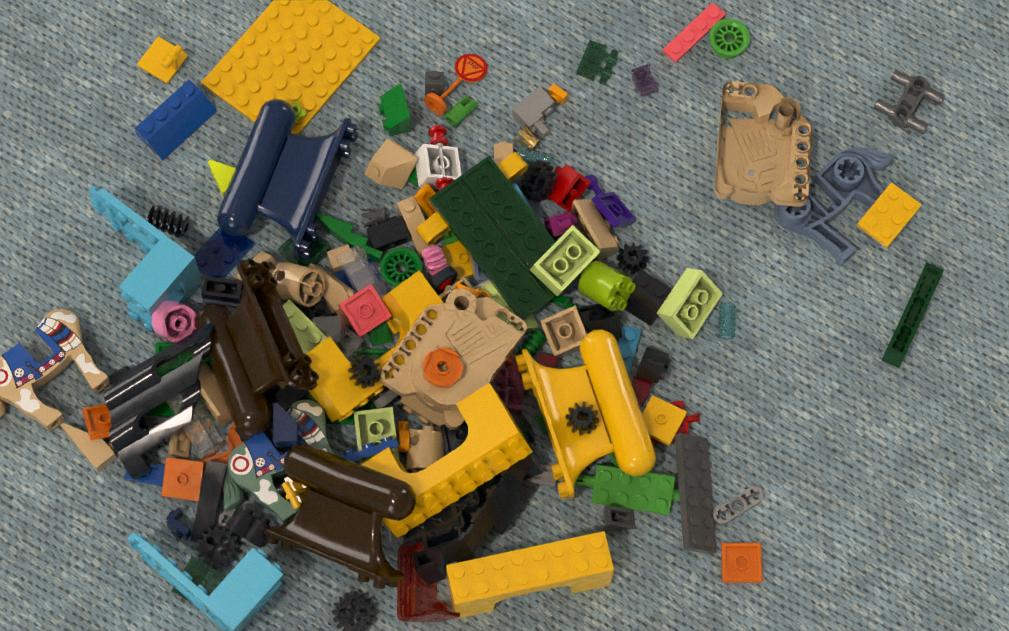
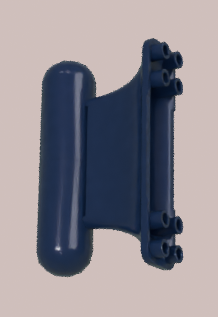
[217,99,358,261]

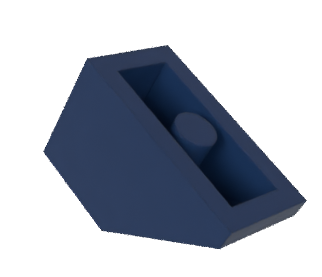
[273,403,303,447]

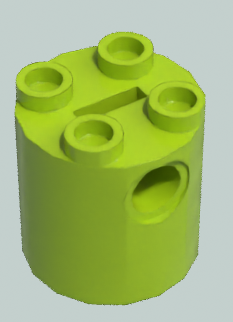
[578,261,635,311]

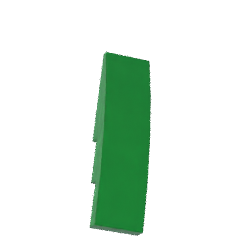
[317,212,383,264]

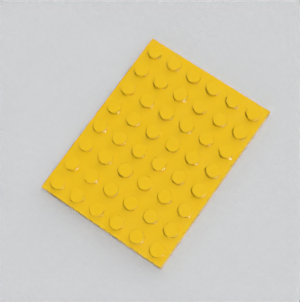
[201,0,381,135]

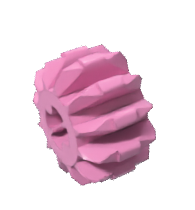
[422,245,448,277]

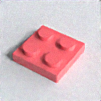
[338,284,392,337]

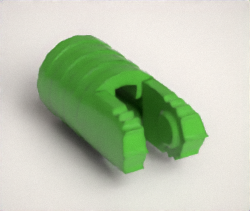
[444,95,478,128]

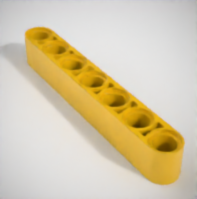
[416,152,529,245]

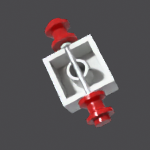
[414,125,461,192]

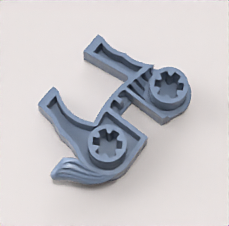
[774,147,894,266]

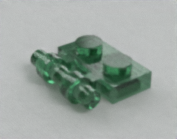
[576,40,619,85]

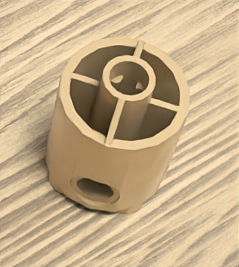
[272,262,325,307]
[405,426,446,473]

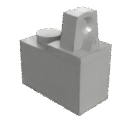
[512,86,555,139]

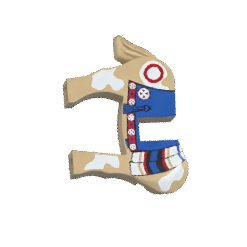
[0,309,110,432]

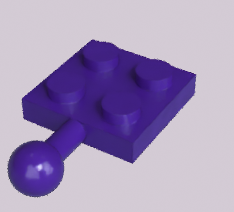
[585,175,637,228]

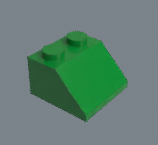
[378,84,411,136]

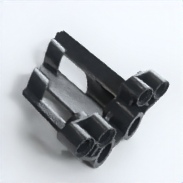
[104,323,215,480]

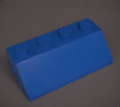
[134,80,217,161]

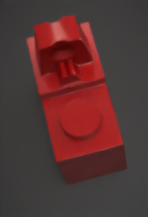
[546,164,591,212]

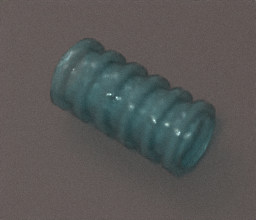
[518,148,552,166]
[718,302,736,340]

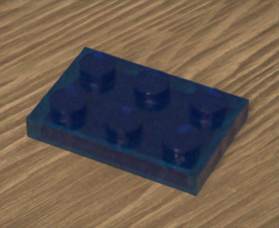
[194,227,255,279]

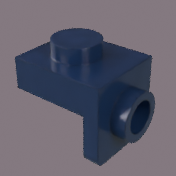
[166,507,192,541]

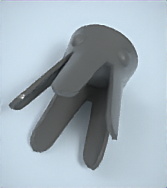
[360,208,389,228]

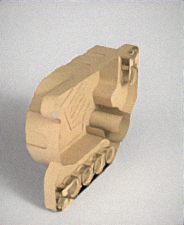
[714,81,812,207]
[379,288,527,430]

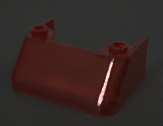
[397,541,460,622]

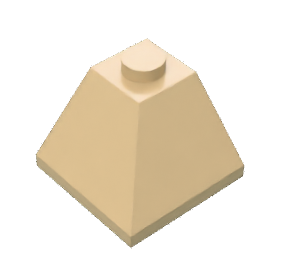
[364,138,419,189]

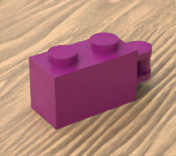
[544,211,578,236]

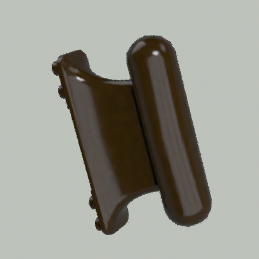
[194,258,319,436]
[264,444,416,589]

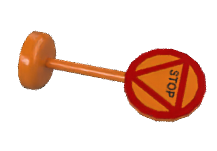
[424,53,488,116]

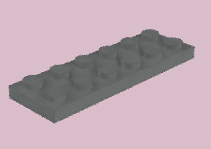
[675,433,717,554]

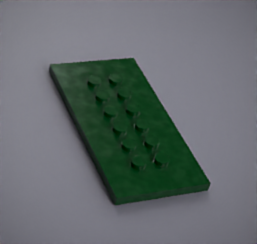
[428,155,581,320]

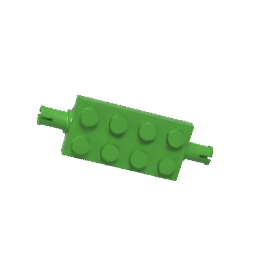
[575,463,680,515]

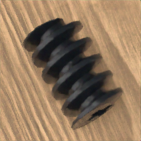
[147,205,190,238]

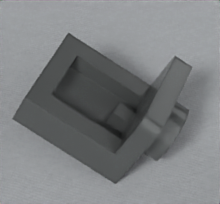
[425,71,444,96]

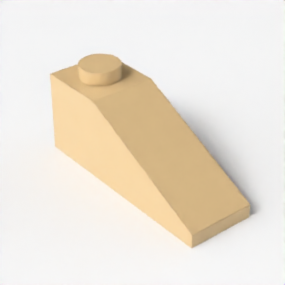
[397,196,435,259]
[308,263,356,315]
[60,423,117,473]

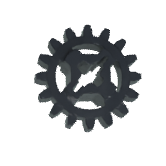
[521,160,557,202]

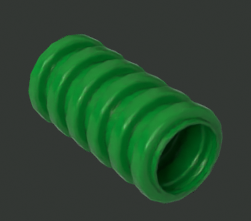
[515,329,547,358]

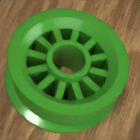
[709,19,750,59]

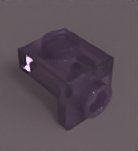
[631,64,658,97]

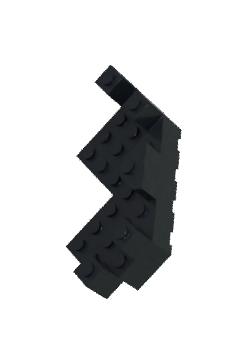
[402,411,542,585]

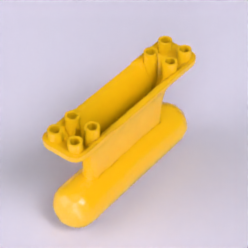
[515,329,656,501]

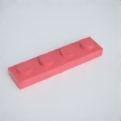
[662,2,726,63]

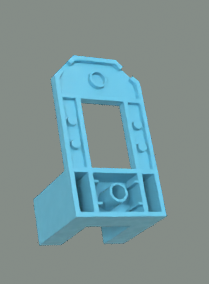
[88,186,202,333]
[127,532,283,631]

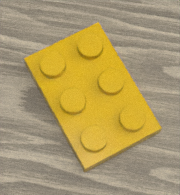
[857,182,922,248]

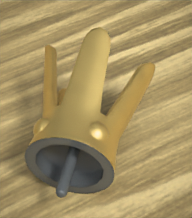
[513,125,541,151]

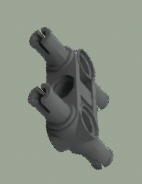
[873,69,945,135]

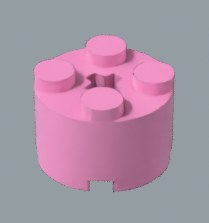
[152,300,196,342]

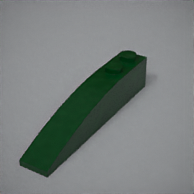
[882,262,944,368]

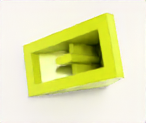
[208,160,236,199]

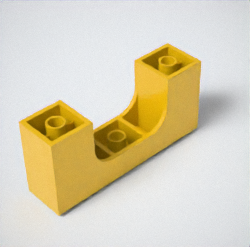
[306,271,443,422]
[361,383,533,538]
[446,531,614,619]

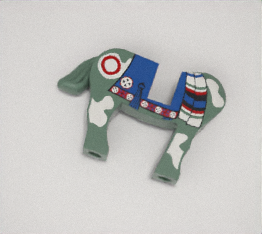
[223,400,335,524]

